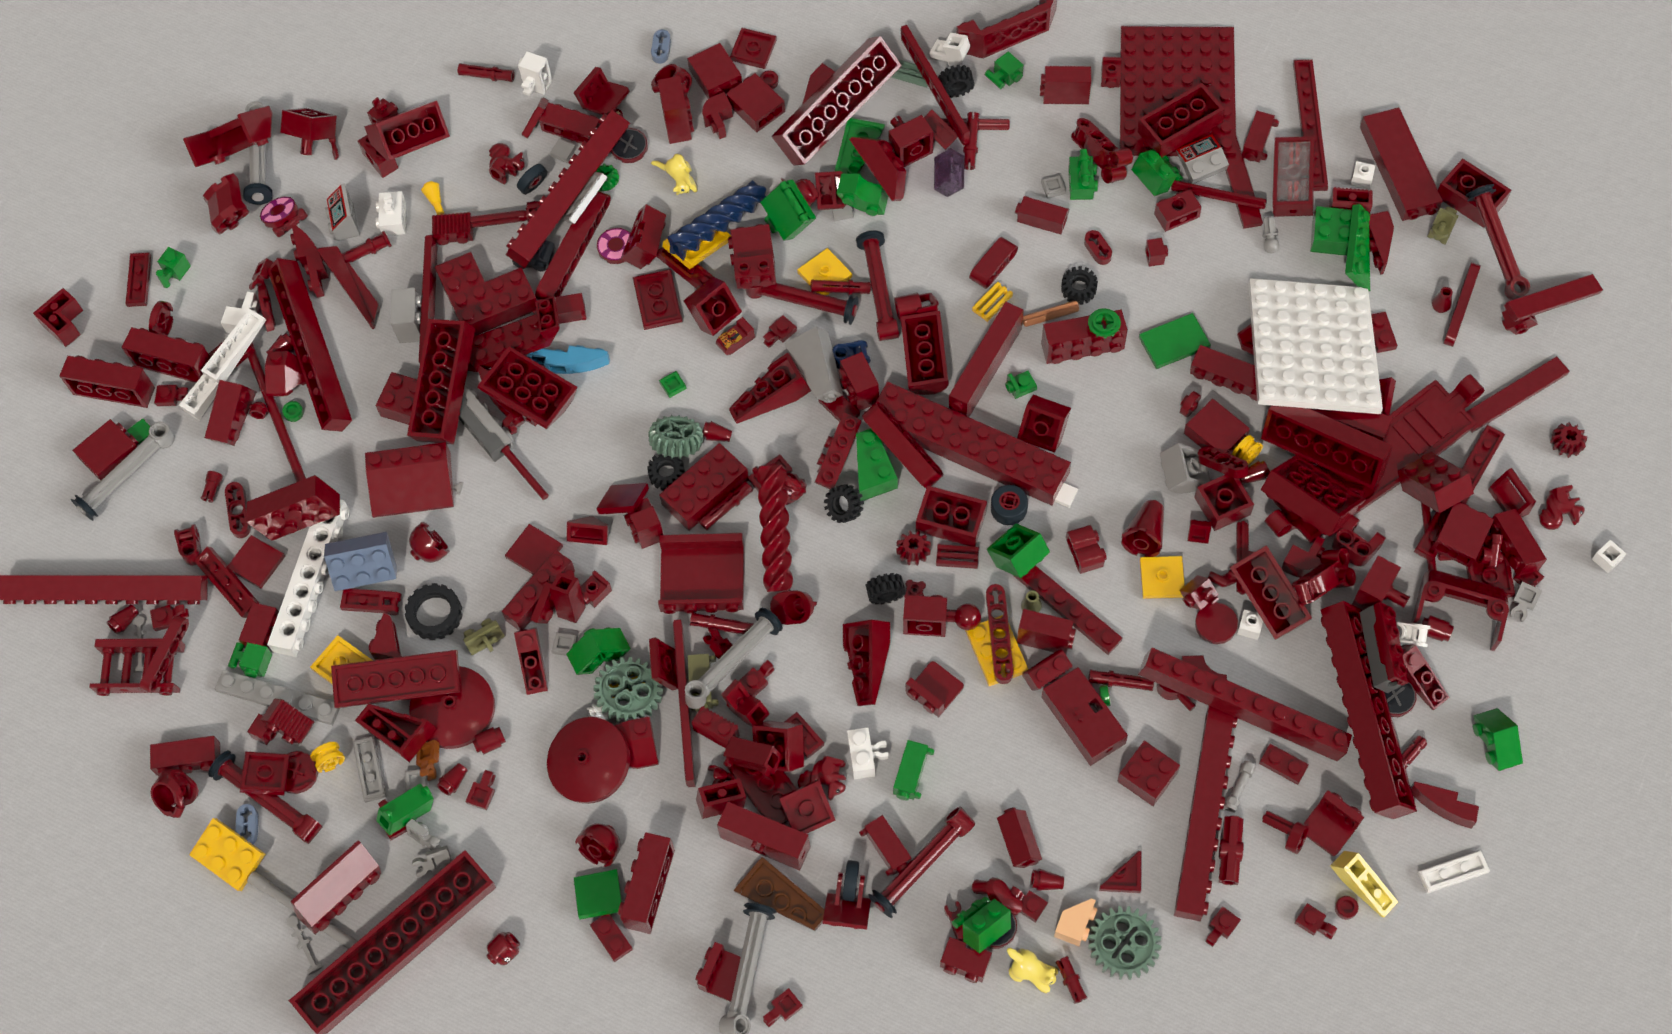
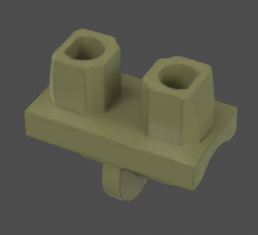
[1427,206,1459,245]
[463,618,505,655]

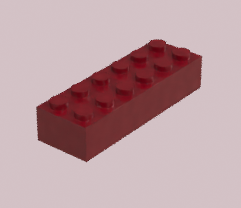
[407,319,475,445]
[1261,405,1393,490]

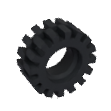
[938,65,974,98]
[1061,266,1098,305]
[647,454,685,491]
[824,484,864,523]
[865,573,906,605]

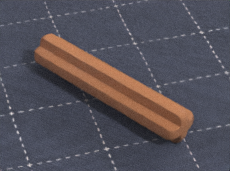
[1023,301,1079,327]

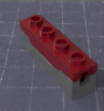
[1359,602,1408,693]

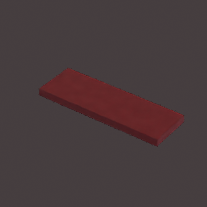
[331,650,461,709]

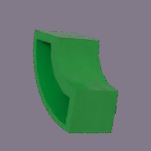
[837,174,889,216]

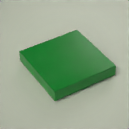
[574,869,622,920]

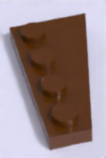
[733,857,825,931]

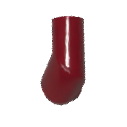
[1207,569,1236,587]

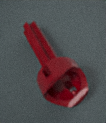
[470,201,540,228]

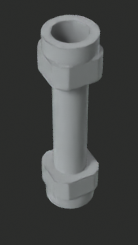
[1224,761,1256,813]

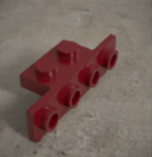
[814,412,862,490]

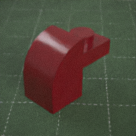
[702,92,733,139]
[1281,536,1326,578]
[721,679,770,727]

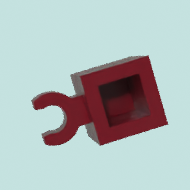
[367,97,398,124]
[1179,575,1219,610]

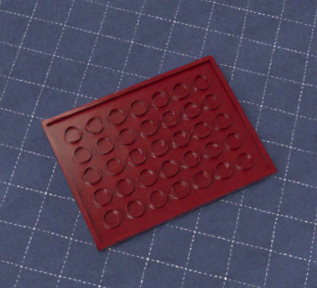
[1120,26,1236,156]

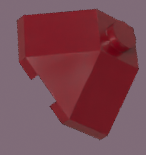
[265,351,306,397]

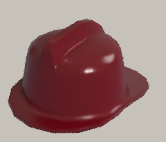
[781,178,819,207]
[770,590,817,625]

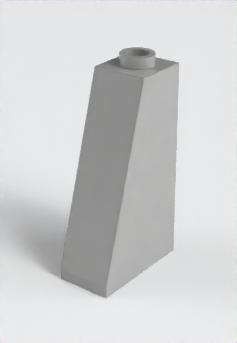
[785,326,843,403]

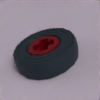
[517,164,548,194]

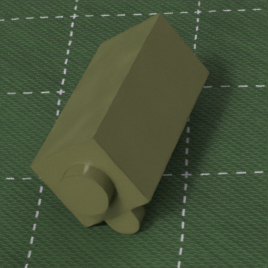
[688,653,719,712]

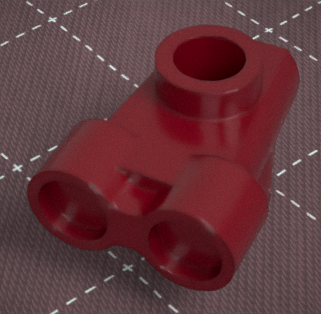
[1477,534,1503,568]

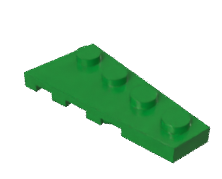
[835,118,885,174]
[1345,204,1371,291]

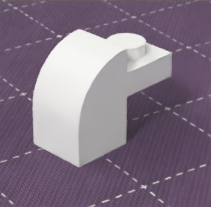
[929,33,970,67]
[221,292,260,333]

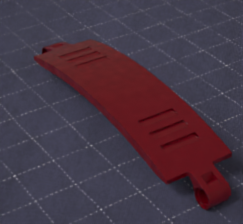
[1265,374,1485,543]

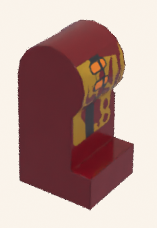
[716,317,755,355]

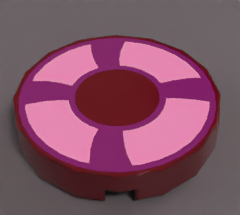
[260,196,298,228]
[597,228,630,264]

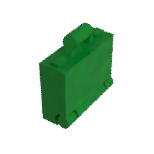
[760,180,816,241]

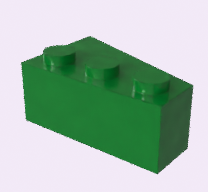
[856,428,898,501]

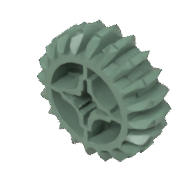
[648,415,703,459]

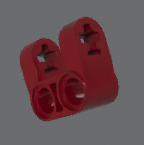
[1332,515,1386,567]

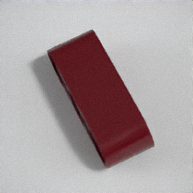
[969,237,1018,289]

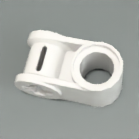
[1396,622,1431,647]

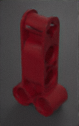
[1071,118,1133,184]
[1292,548,1356,605]

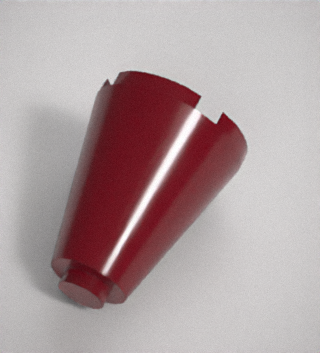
[1121,500,1164,557]

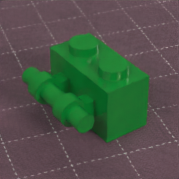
[1068,149,1098,200]
[1131,149,1183,196]
[952,897,1011,953]

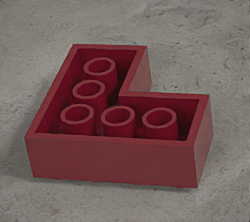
[435,252,536,336]

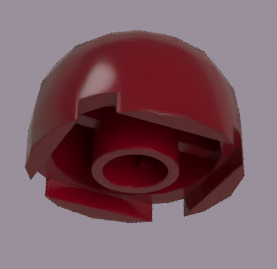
[409,522,450,563]
[575,823,621,867]

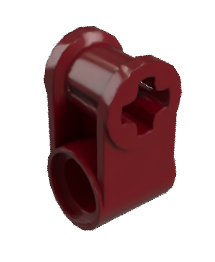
[174,524,202,566]

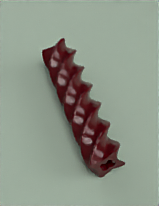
[757,465,793,592]

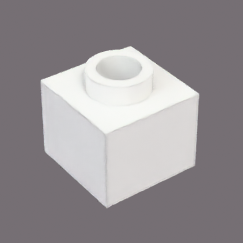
[1350,161,1376,190]
[1592,540,1626,573]
[1237,609,1263,640]

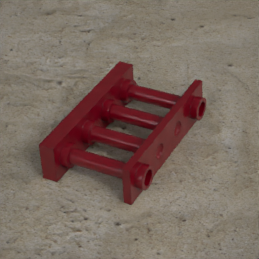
[89,638,185,696]

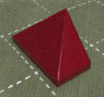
[567,516,608,545]

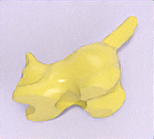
[651,154,698,195]
[1007,948,1058,993]

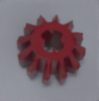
[1550,422,1587,458]
[896,530,931,566]

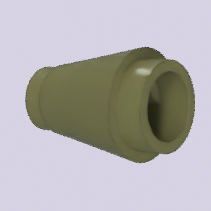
[1021,590,1042,612]

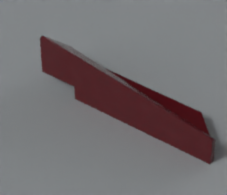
[316,246,380,330]

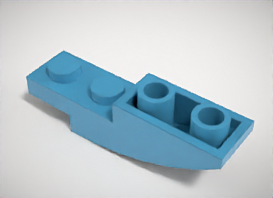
[527,345,610,374]

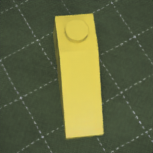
[1330,851,1398,918]

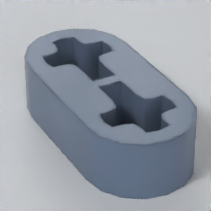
[651,29,671,64]
[235,804,259,844]

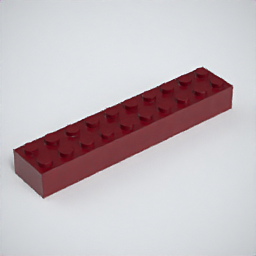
[876,381,1071,506]
[1320,601,1417,819]
[288,850,496,1034]

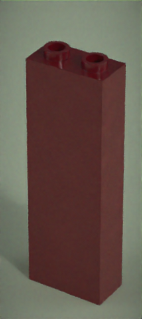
[1360,107,1443,221]
[949,302,1024,417]

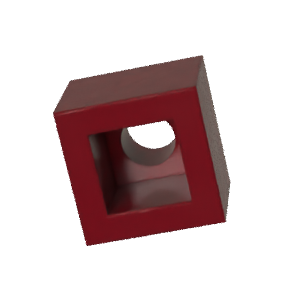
[1145,238,1168,267]
[247,713,277,745]

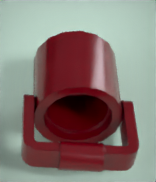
[894,292,939,323]

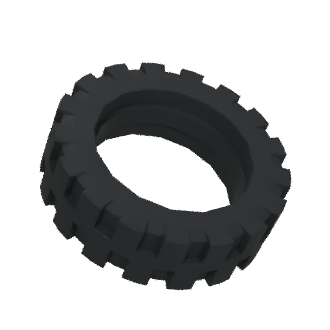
[405,583,462,640]

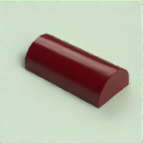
[901,311,949,395]

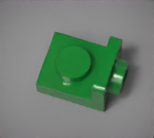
[1005,371,1037,399]

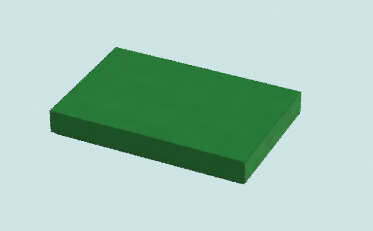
[1139,313,1211,369]

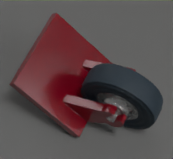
[822,860,871,930]

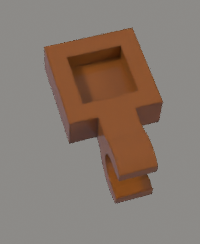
[416,740,440,781]

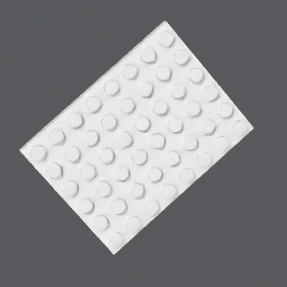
[1248,278,1383,414]

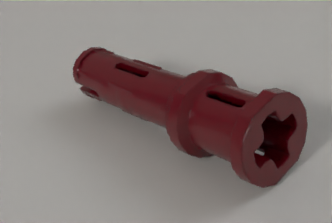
[342,231,392,263]

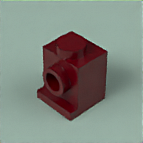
[1101,57,1122,88]
[580,570,612,608]

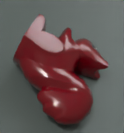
[489,143,525,185]
[1539,485,1585,530]
[797,756,846,800]

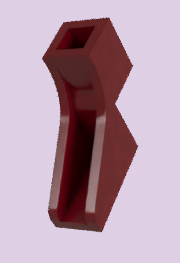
[369,613,402,660]

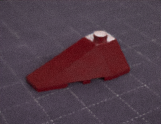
[729,353,811,424]
[843,619,890,706]
[584,717,659,769]

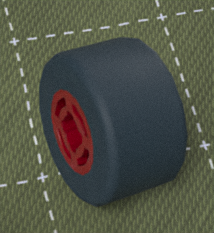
[991,485,1028,525]

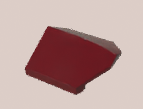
[815,171,846,210]

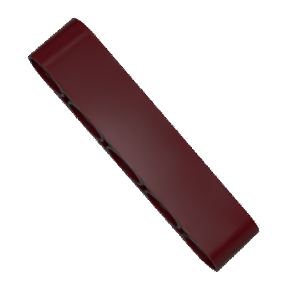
[862,401,944,488]

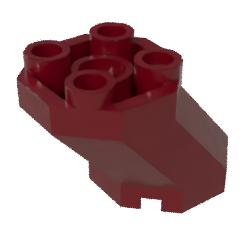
[203,173,250,235]

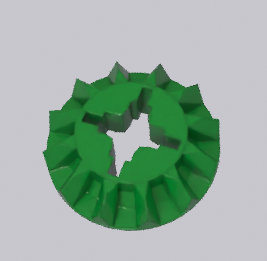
[596,163,619,191]
[1088,308,1121,339]

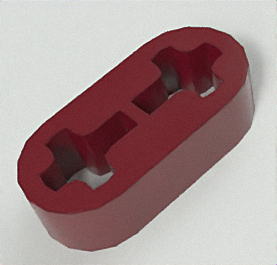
[1084,230,1112,265]

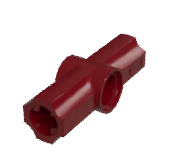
[1218,816,1244,886]

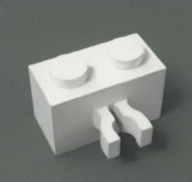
[518,52,552,96]
[376,191,406,236]
[847,728,888,780]

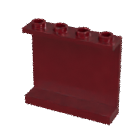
[658,533,744,614]

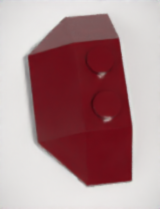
[849,137,906,201]

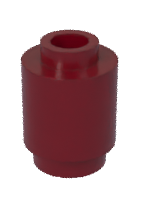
[1422,615,1454,642]
[472,727,506,755]

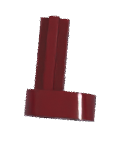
[1262,810,1309,854]

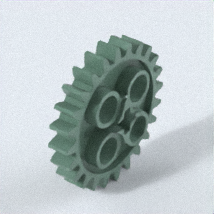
[594,657,663,722]
[1088,906,1162,980]

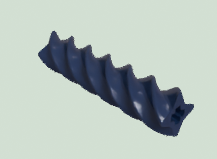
[667,180,766,261]

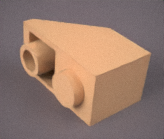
[1054,898,1098,946]

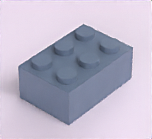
[324,532,397,591]

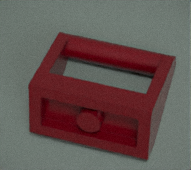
[1488,468,1536,518]

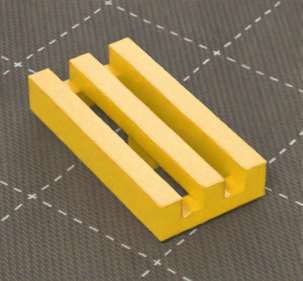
[972,282,1013,322]

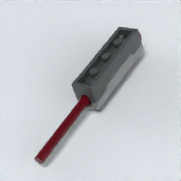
[459,385,549,500]

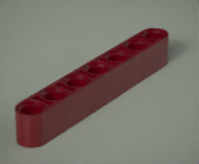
[535,191,611,300]

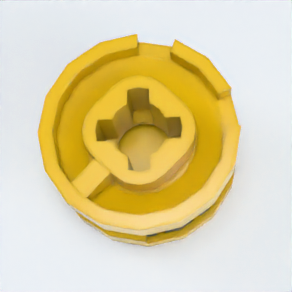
[1232,435,1263,465]
[310,742,345,773]

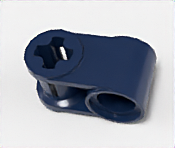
[832,340,871,369]

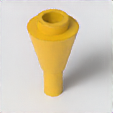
[421,181,445,215]

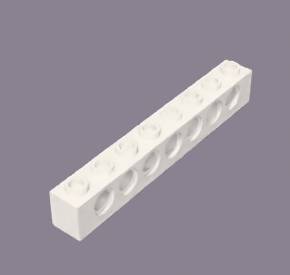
[267,499,349,657]

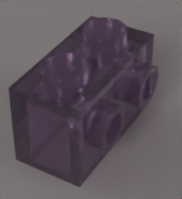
[934,148,964,197]

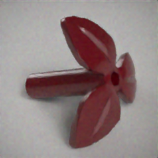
[707,765,735,785]

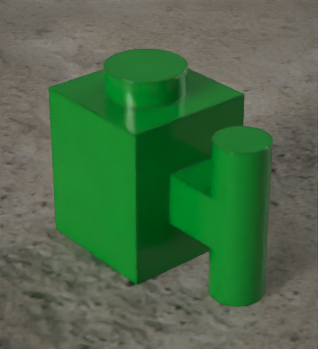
[984,51,1024,89]
[156,247,191,288]
[228,642,273,678]

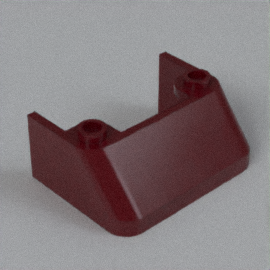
[183,106,272,168]
[1411,570,1509,651]

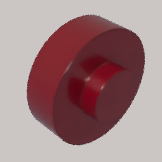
[1180,391,1201,417]

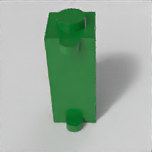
[893,740,935,801]
[376,784,434,836]

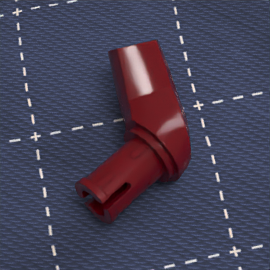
[972,877,1023,915]

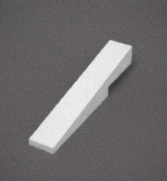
[179,309,266,421]

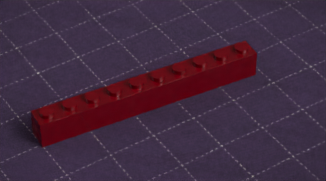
[505,110,630,268]
[267,258,352,432]
[1190,345,1393,441]
[0,575,208,605]
[1138,647,1352,761]
[1174,706,1238,921]

